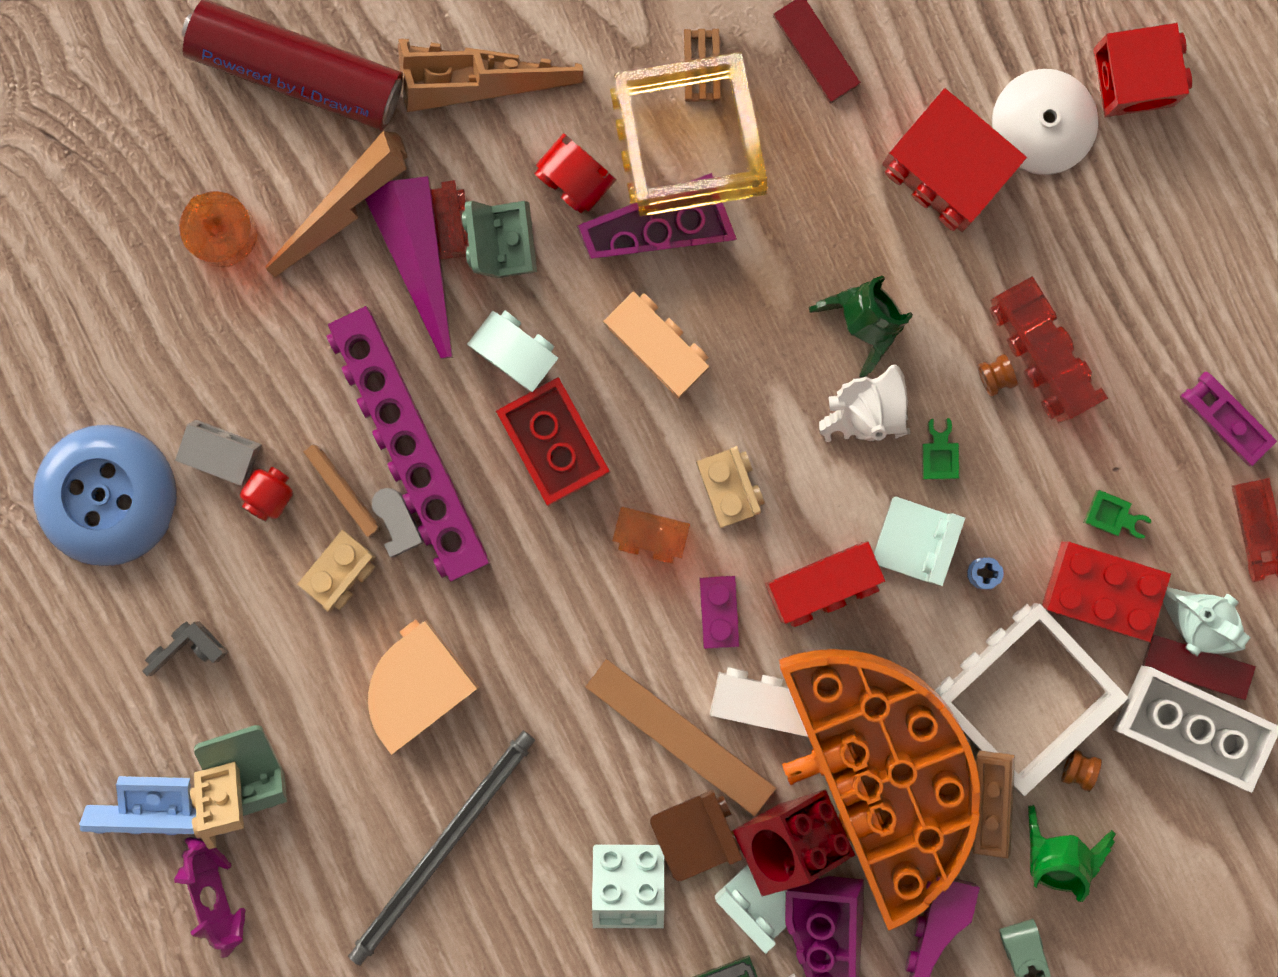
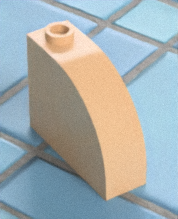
[368,619,479,755]

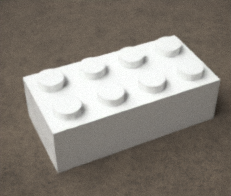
[1112,665,1278,793]

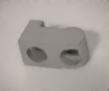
[372,488,424,557]

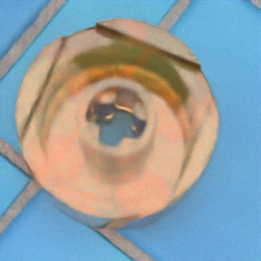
[179,191,257,268]

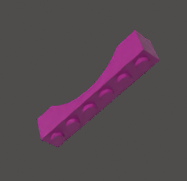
[905,876,980,977]

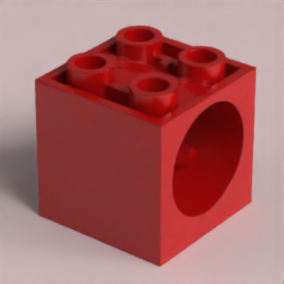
[1094,23,1192,117]

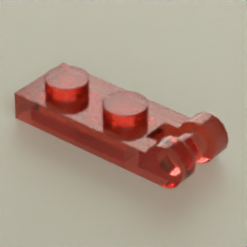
[1231,478,1278,582]

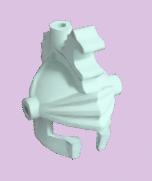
[1163,587,1251,656]

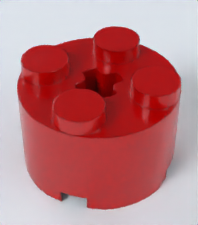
[534,132,617,214]

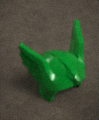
[1028,805,1116,902]

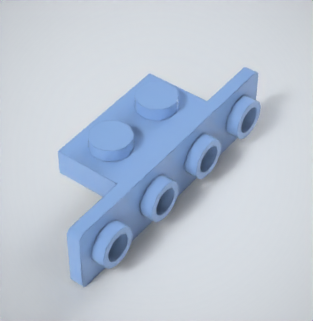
[79,776,221,835]

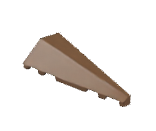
[398,38,584,112]
[265,131,408,277]

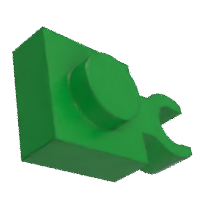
[922,418,959,480]
[1083,490,1152,539]

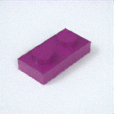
[699,576,739,649]

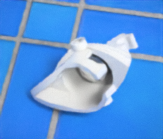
[819,364,910,442]

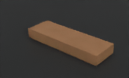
[303,444,381,538]
[973,750,1015,859]

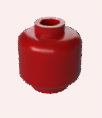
[240,467,293,522]

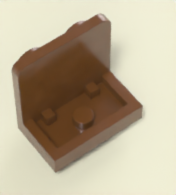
[650,789,743,881]

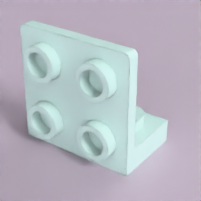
[874,497,965,586]
[592,845,664,928]
[715,864,786,954]

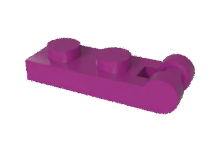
[1180,371,1277,467]

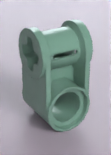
[999,919,1050,977]

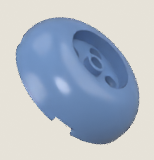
[33,425,177,566]

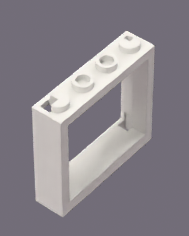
[935,603,1128,796]

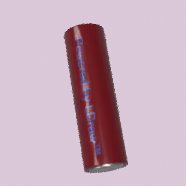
[182,0,403,131]

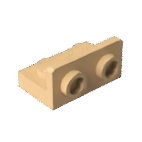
[696,446,765,528]
[297,530,376,612]
[190,762,244,849]

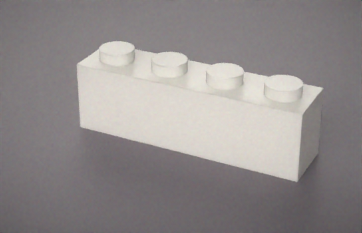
[710,667,808,737]

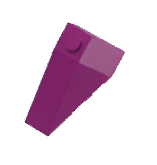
[785,876,864,977]

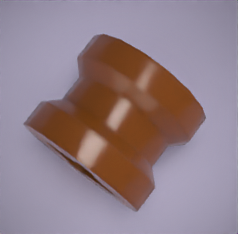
[977,354,1018,397]
[1061,749,1102,792]

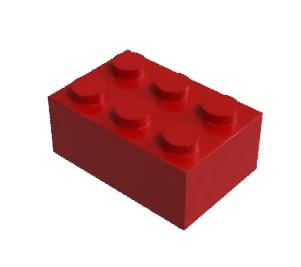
[496,377,610,507]
[765,541,885,627]
[1042,541,1171,642]

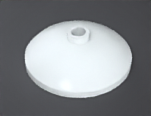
[992,69,1098,175]

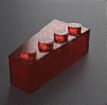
[990,276,1108,423]

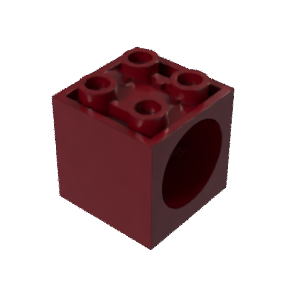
[732,789,855,896]

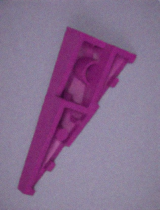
[365,176,453,359]

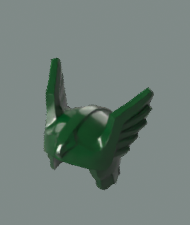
[809,275,913,378]

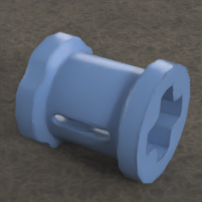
[967,557,1004,589]

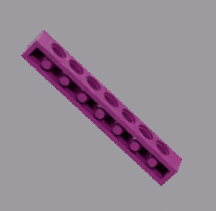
[326,306,491,582]

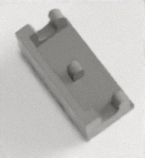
[175,420,262,486]

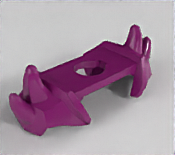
[174,837,246,958]

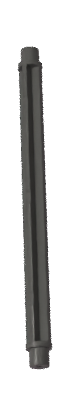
[348,730,535,966]

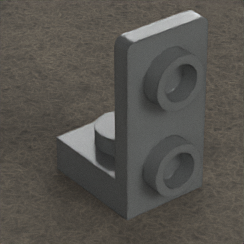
[142,621,228,676]

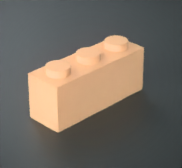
[603,291,709,399]

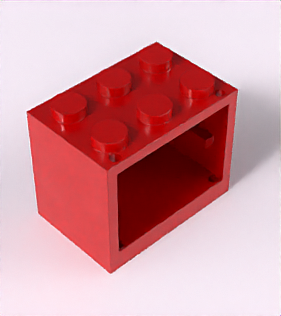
[882,88,1027,232]

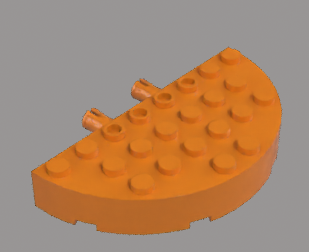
[779,649,980,931]

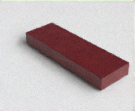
[773,0,861,104]
[1142,634,1256,700]

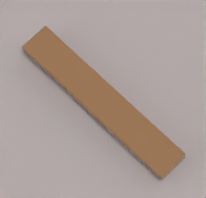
[585,658,776,816]

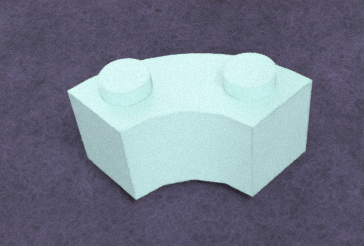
[467,310,558,392]

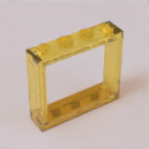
[610,52,767,216]

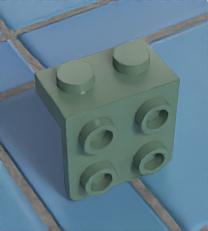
[462,201,537,278]
[194,725,287,816]

